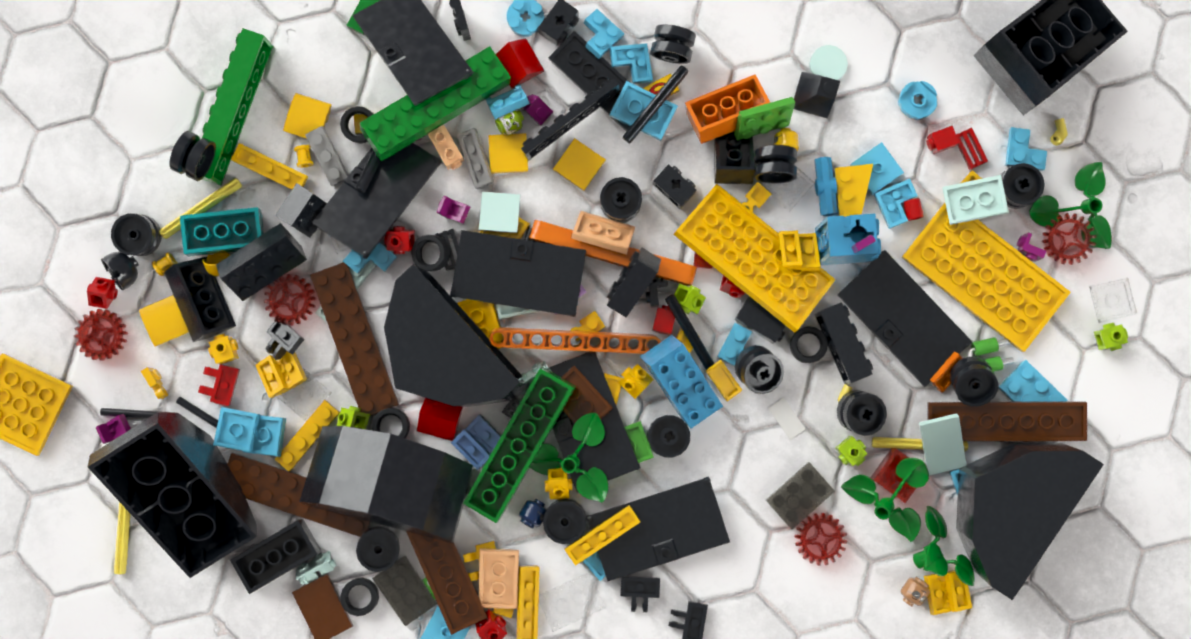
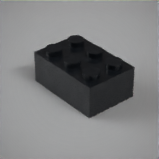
[606,247,661,318]

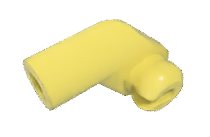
[1050,118,1068,146]

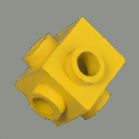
[208,334,239,365]
[619,364,654,399]
[545,468,573,500]

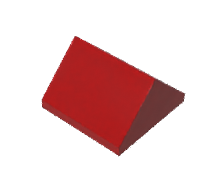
[496,38,544,89]
[417,398,463,441]

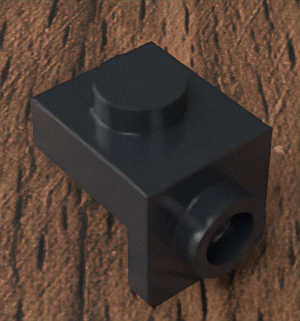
[645,278,668,308]

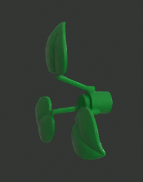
[1029,162,1112,249]
[530,413,608,503]
[841,458,929,542]
[913,506,975,587]

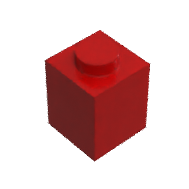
[926,125,959,154]
[652,305,675,335]

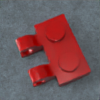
[198,364,240,406]

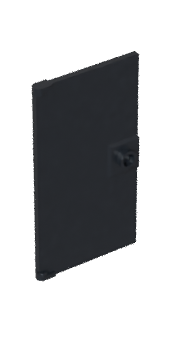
[353,0,474,106]
[312,143,442,259]
[450,230,586,317]
[837,250,973,387]
[549,351,641,493]
[586,476,730,581]

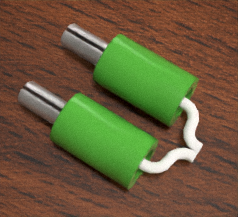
[969,337,1014,372]

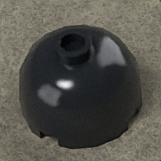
[101,252,139,290]

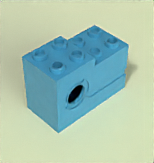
[815,214,881,265]
[640,335,723,428]

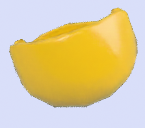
[202,253,230,276]

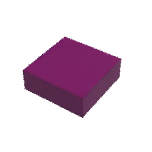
[851,235,876,253]

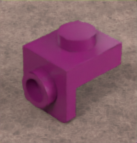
[520,94,553,125]
[437,196,471,224]
[1017,232,1046,262]
[96,414,131,444]

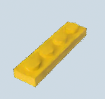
[231,143,308,190]
[274,400,340,472]
[564,505,641,566]
[516,565,540,639]

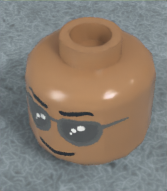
[901,576,930,607]

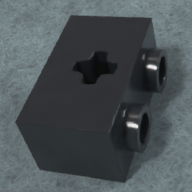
[538,0,580,46]
[652,164,697,209]

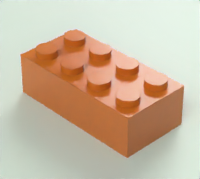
[685,74,770,144]

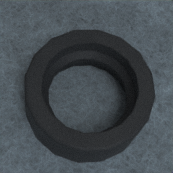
[340,106,374,144]
[411,235,450,271]
[790,326,828,363]
[372,408,410,438]
[340,578,379,616]

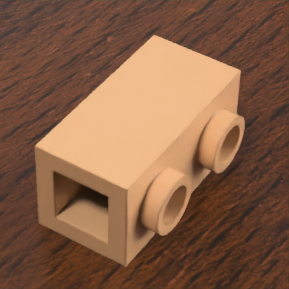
[428,125,465,170]

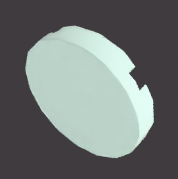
[809,45,848,80]

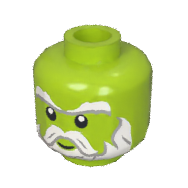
[495,110,524,136]

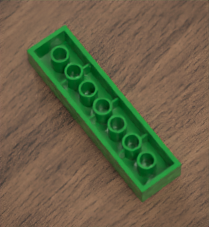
[202,28,273,186]
[360,46,511,161]
[463,367,576,523]

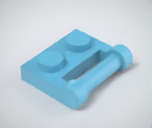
[485,84,530,119]

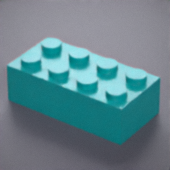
[180,207,264,257]

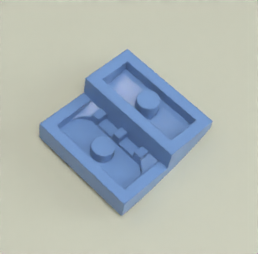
[451,414,501,470]

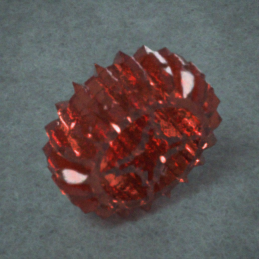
[1042,213,1096,265]
[264,274,317,326]
[74,309,128,361]
[794,513,848,566]

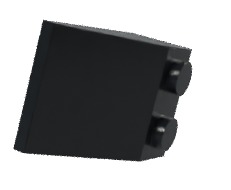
[714,131,755,184]

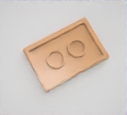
[571,211,635,255]
[479,548,519,609]

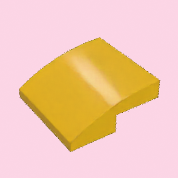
[283,93,332,139]
[778,230,821,271]
[139,295,189,347]
[255,351,307,398]
[924,570,972,615]

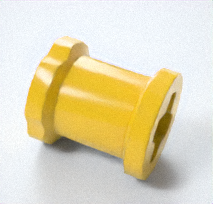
[294,145,314,168]
[152,252,177,276]

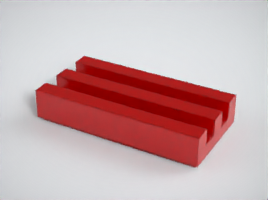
[956,127,988,170]

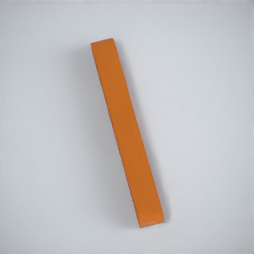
[529,220,697,286]
[490,327,661,354]

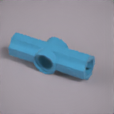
[814,157,838,216]

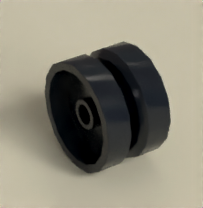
[650,24,696,64]
[169,131,216,182]
[755,145,797,184]
[1000,163,1045,209]
[600,177,642,223]
[111,213,162,256]
[734,345,784,394]
[950,356,999,407]
[837,390,887,436]
[647,415,690,458]
[543,498,587,544]
[356,526,400,572]

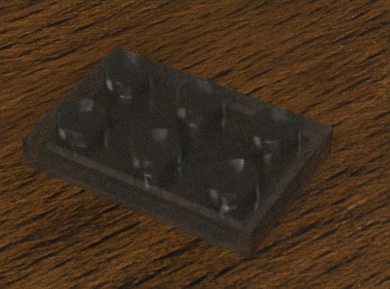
[765,462,835,530]
[372,556,437,626]

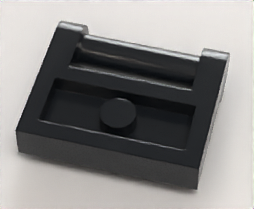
[449,0,471,41]

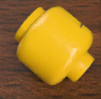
[774,128,799,151]

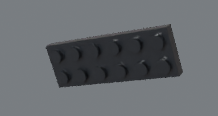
[548,31,631,131]
[521,78,620,161]

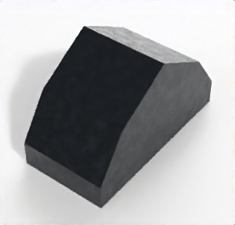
[973,0,1128,116]
[384,264,530,407]
[87,411,257,578]
[299,426,474,543]
[956,443,1104,600]

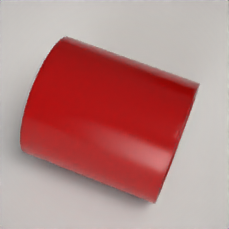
[903,198,924,221]

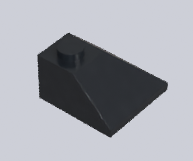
[794,72,840,118]

